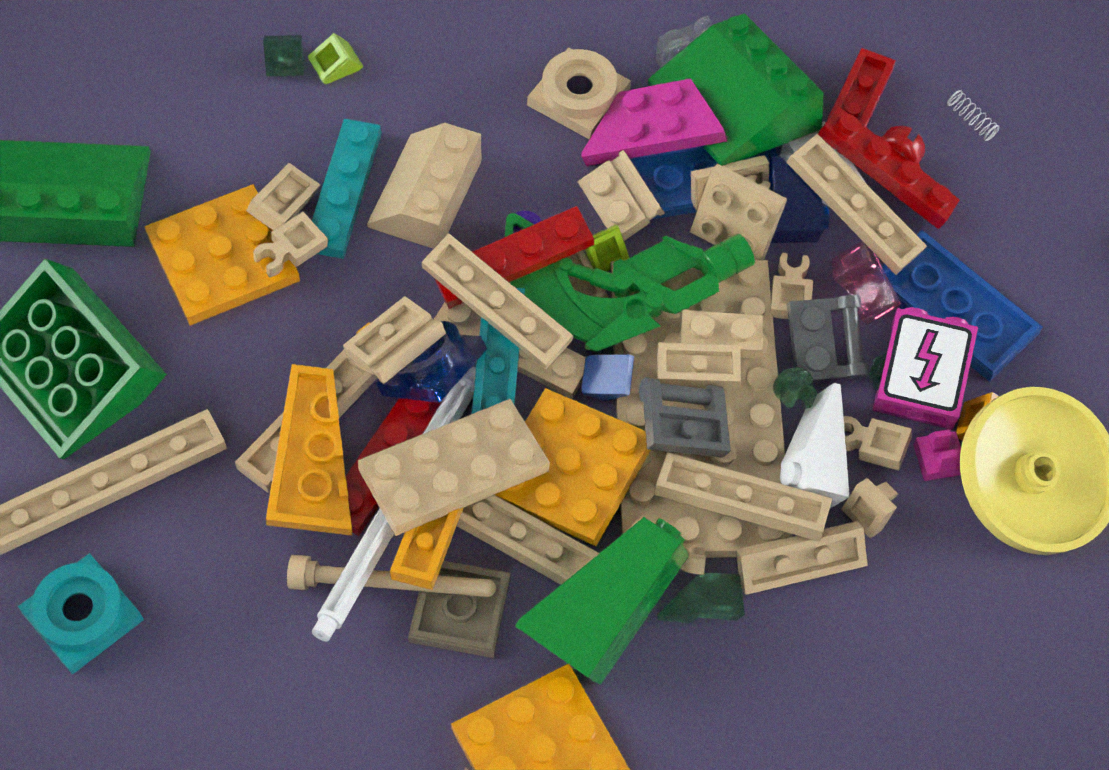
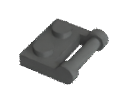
[787,295,870,383]
[639,377,731,458]

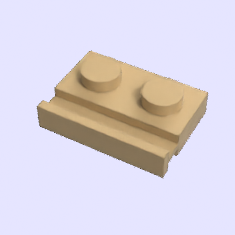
[577,150,665,241]
[343,296,446,384]

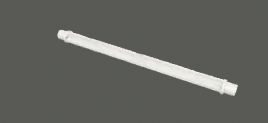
[312,366,476,642]

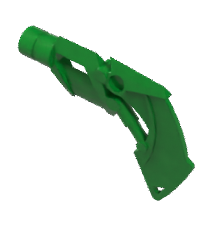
[505,213,755,352]

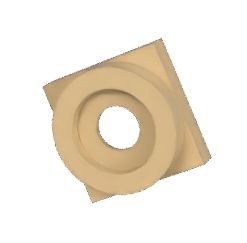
[527,47,631,140]

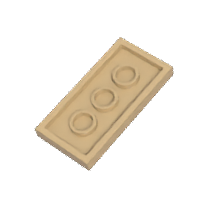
[358,399,550,536]

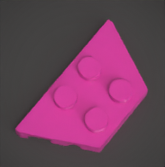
[581,78,727,166]

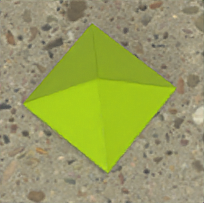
[585,224,630,271]

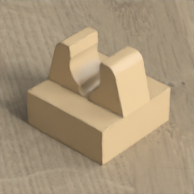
[841,478,898,539]

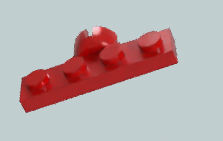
[817,106,960,230]

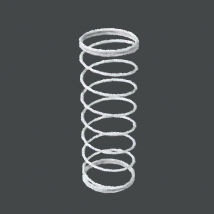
[947,90,1000,141]

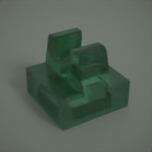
[263,35,305,76]

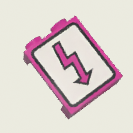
[872,307,978,430]

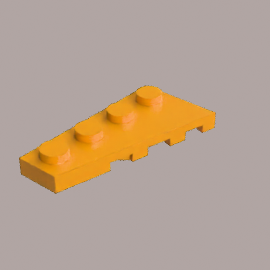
[266,364,352,536]

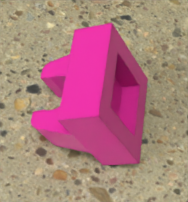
[913,429,961,481]

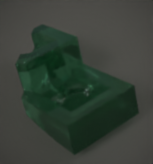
[657,573,745,623]

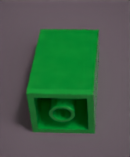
[515,517,689,685]

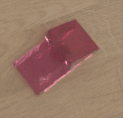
[832,241,901,325]

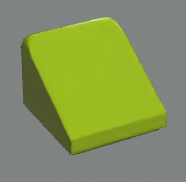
[307,33,363,84]

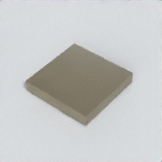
[408,561,511,658]

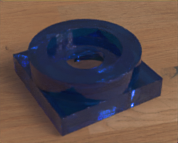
[375,321,487,403]

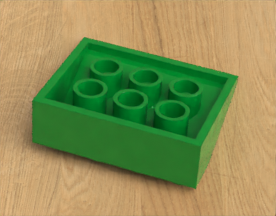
[648,13,824,166]
[0,140,151,247]
[0,259,167,459]

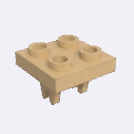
[690,164,787,260]

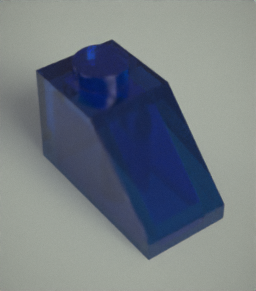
[769,156,829,243]

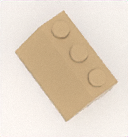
[367,123,482,249]

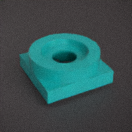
[18,553,144,675]

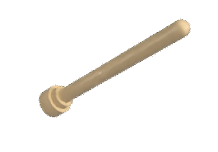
[287,555,496,597]

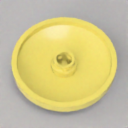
[960,387,1109,555]

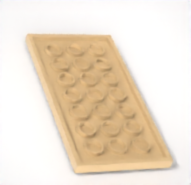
[610,260,792,558]

